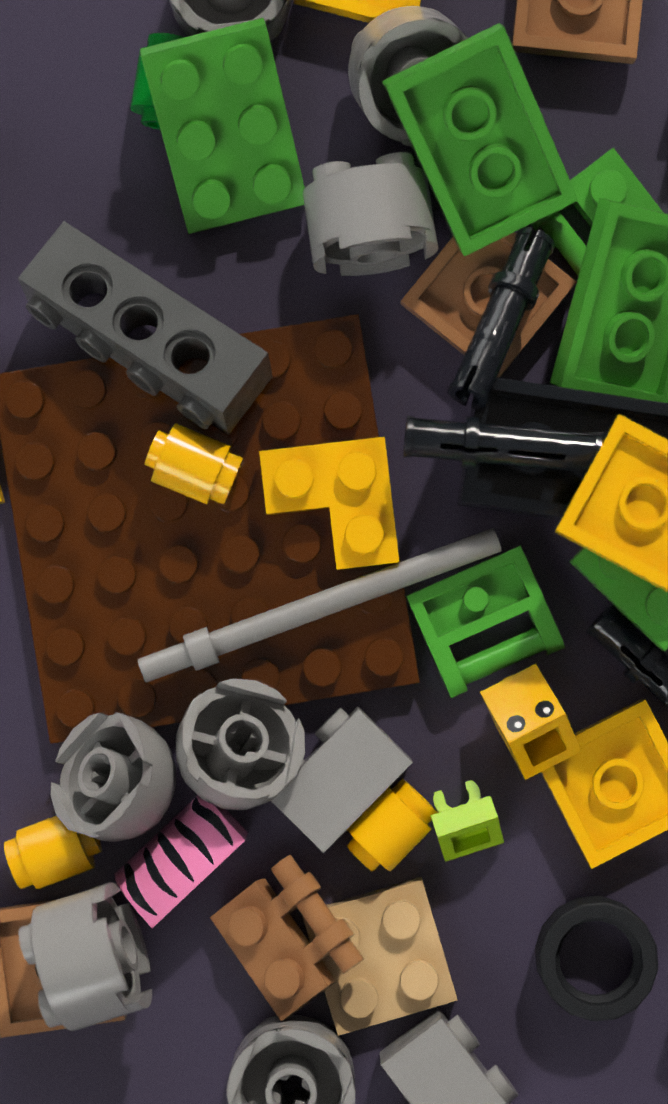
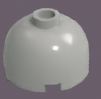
[176,679,305,810]
[51,712,177,842]

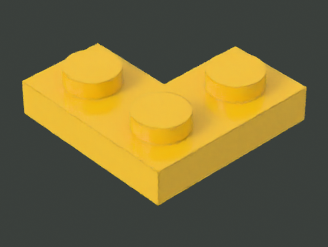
[259,437,399,570]

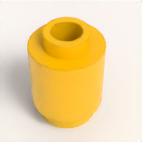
[144,423,243,505]
[346,778,438,872]
[4,816,102,889]

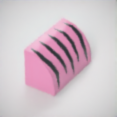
[115,795,248,928]

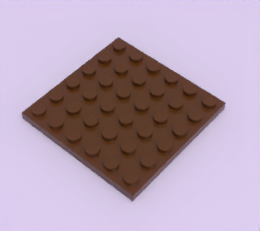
[0,314,420,744]

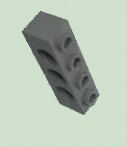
[18,221,273,435]

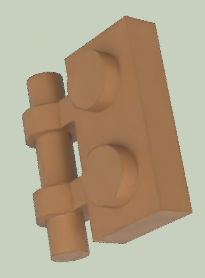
[210,855,364,1021]

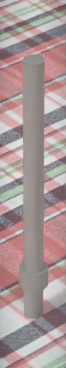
[137,528,502,683]

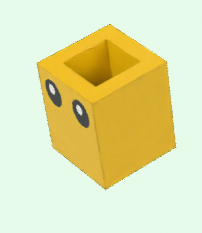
[480,663,581,780]

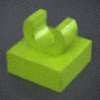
[430,780,504,862]

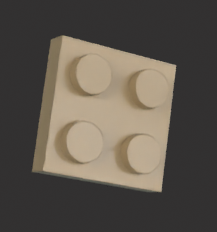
[302,877,458,1036]

